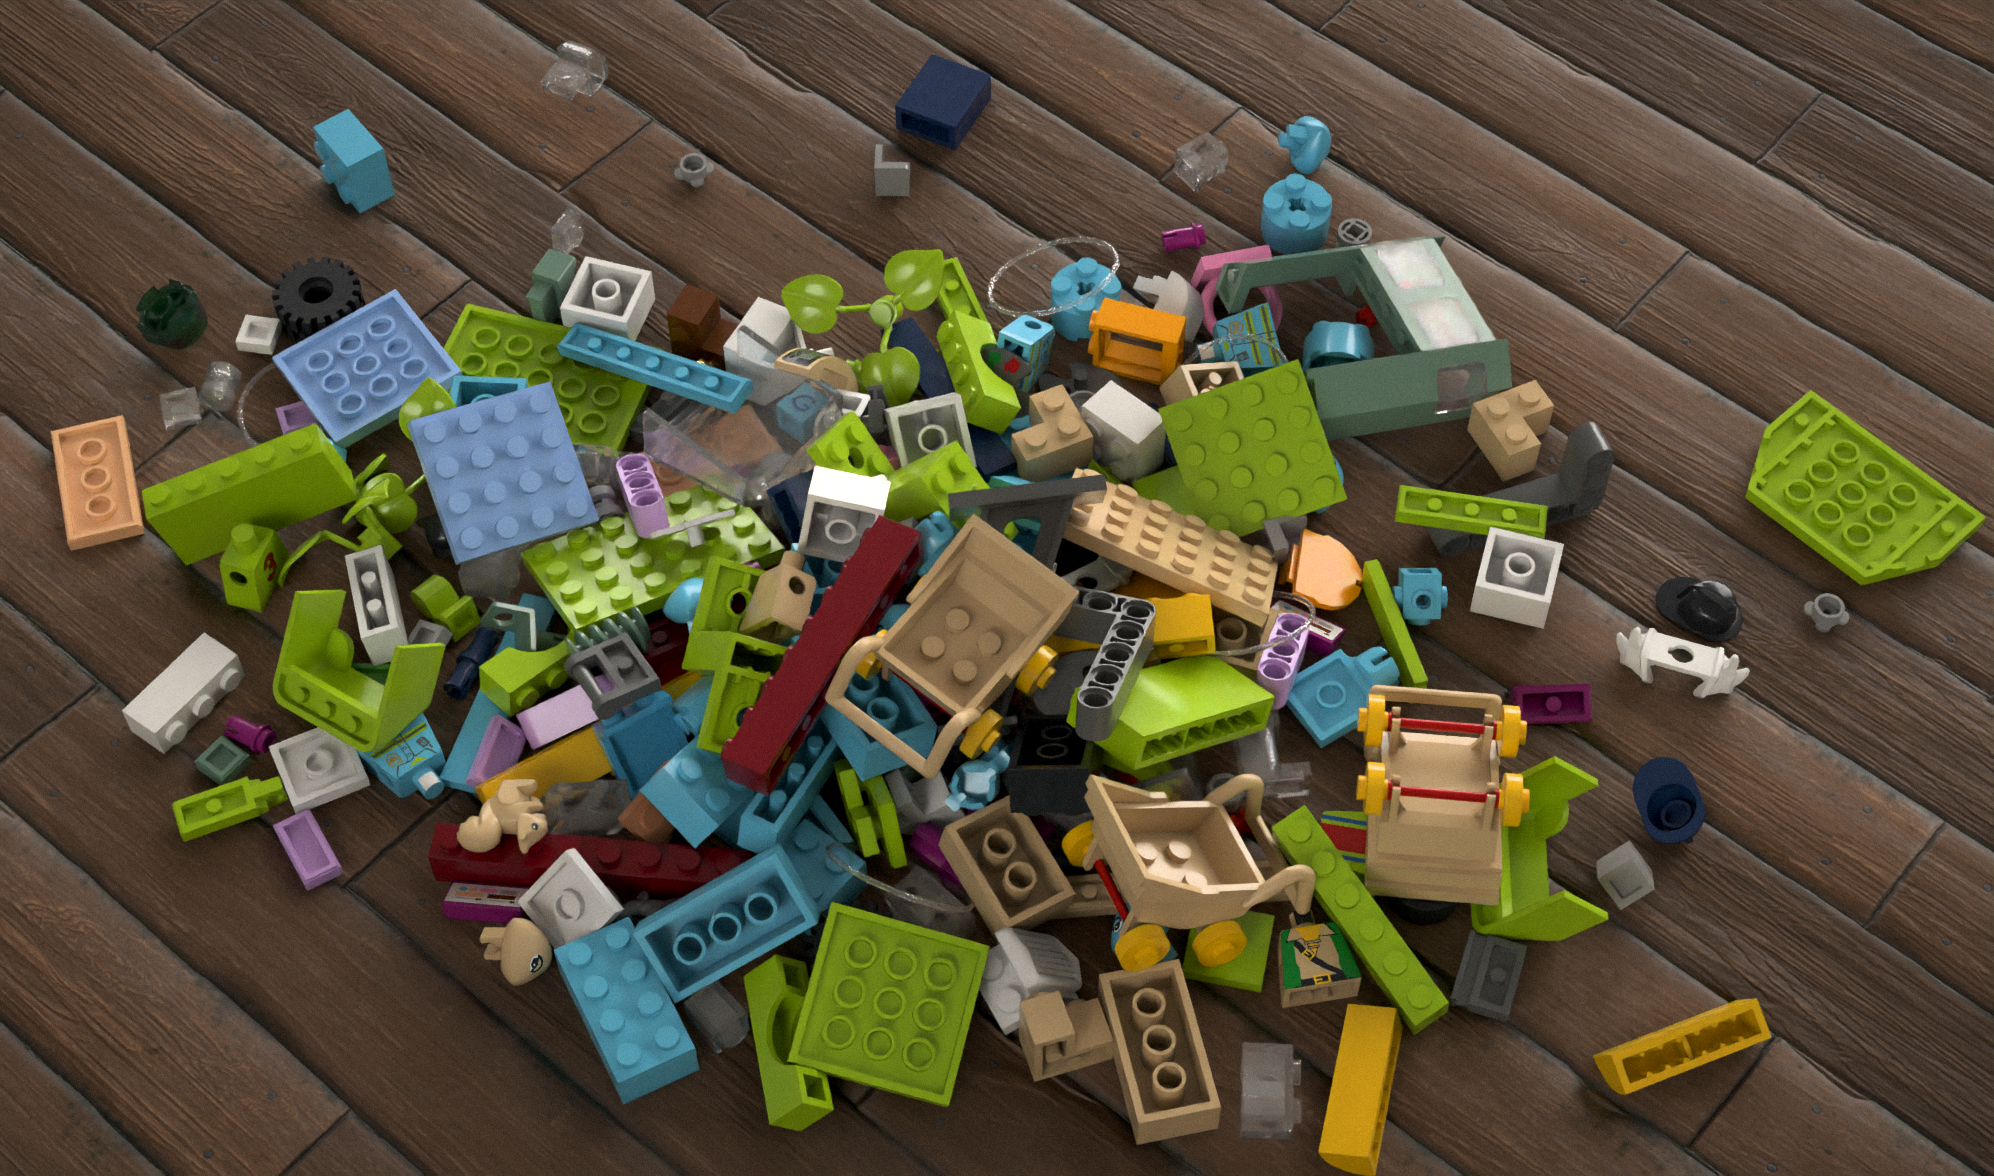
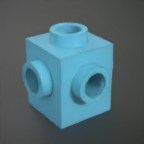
[1392,568,1448,625]

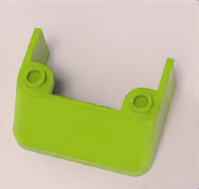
[273,589,446,752]
[1471,756,1608,941]

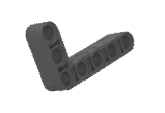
[1424,422,1615,557]
[1053,585,1156,742]

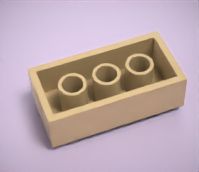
[1098,959,1221,1145]

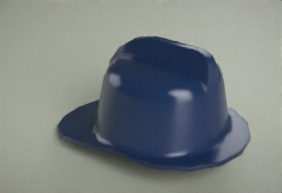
[1632,756,1705,844]

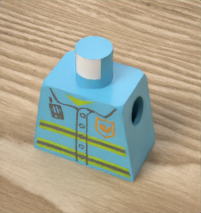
[1196,303,1284,378]
[997,315,1055,392]
[356,713,446,799]

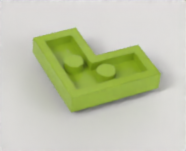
[833,758,883,857]

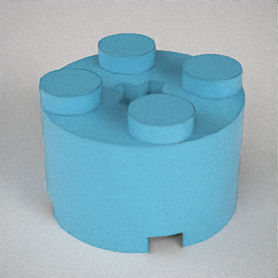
[1261,173,1332,255]
[1050,258,1121,342]
[1302,321,1375,375]

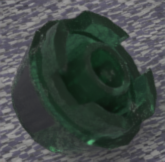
[135,279,208,350]

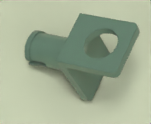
[480,602,567,652]

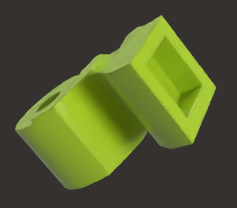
[410,574,480,642]

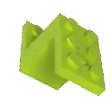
[806,410,1019,541]
[681,556,788,755]

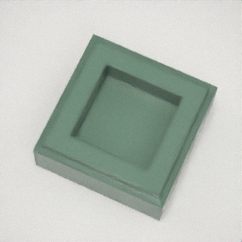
[194,735,252,786]

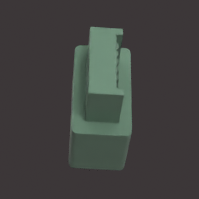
[525,249,577,323]

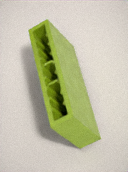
[142,423,358,566]
[1066,654,1275,771]

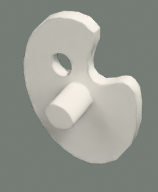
[649,509,735,547]

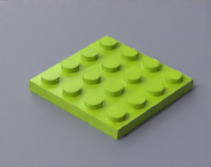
[1158,359,1347,537]
[787,902,990,1108]

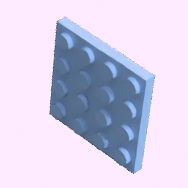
[272,289,463,448]
[407,382,599,565]

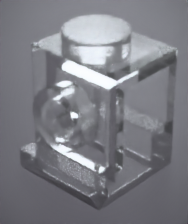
[1174,131,1229,192]

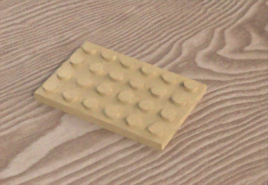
[1062,467,1278,627]

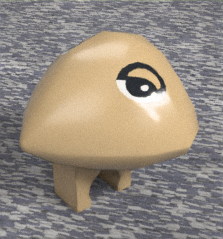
[480,918,552,986]

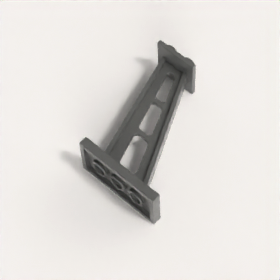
[937,474,1107,746]

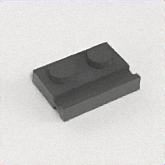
[862,385,892,446]
[1449,929,1528,1023]

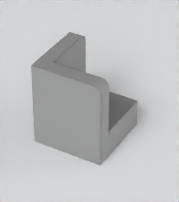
[874,144,911,196]
[1261,514,1307,571]
[1596,840,1655,910]

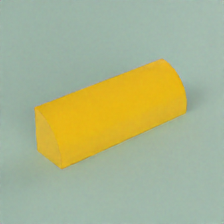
[1593,998,1772,1095]
[1318,1004,1403,1176]

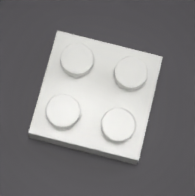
[268,727,370,814]
[517,848,624,949]

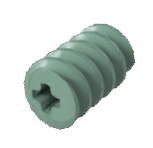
[564,606,651,674]

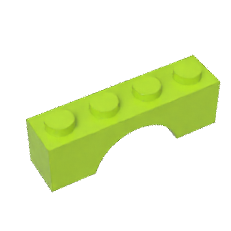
[936,310,1021,435]
[479,627,575,718]
[743,954,834,1132]

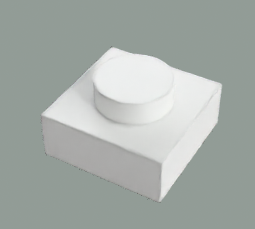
[235,315,282,355]

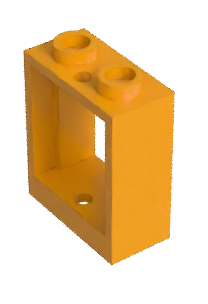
[1088,298,1187,386]

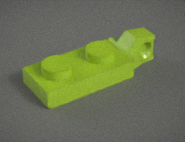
[172,776,288,842]

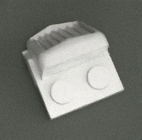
[979,927,1082,1036]

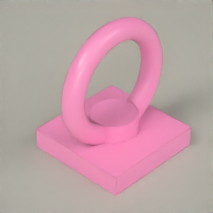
[1191,244,1283,337]

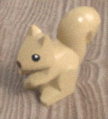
[457,779,549,854]

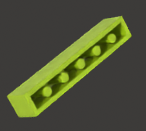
[1271,805,1449,1035]

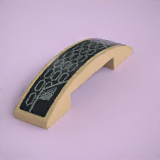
[774,348,859,393]

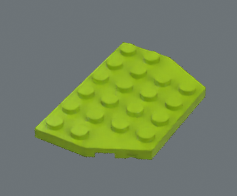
[1745,390,1986,586]

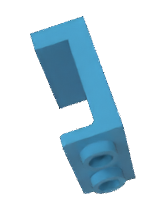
[591,690,689,804]

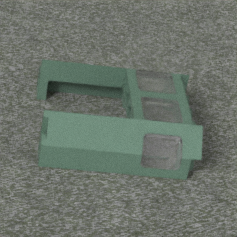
[1215,236,1512,441]

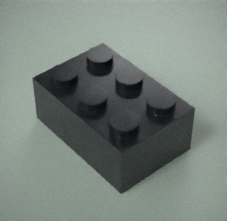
[1007,715,1103,816]

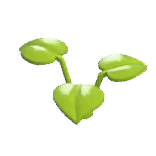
[781,249,944,407]
[356,377,457,534]
[278,454,402,588]

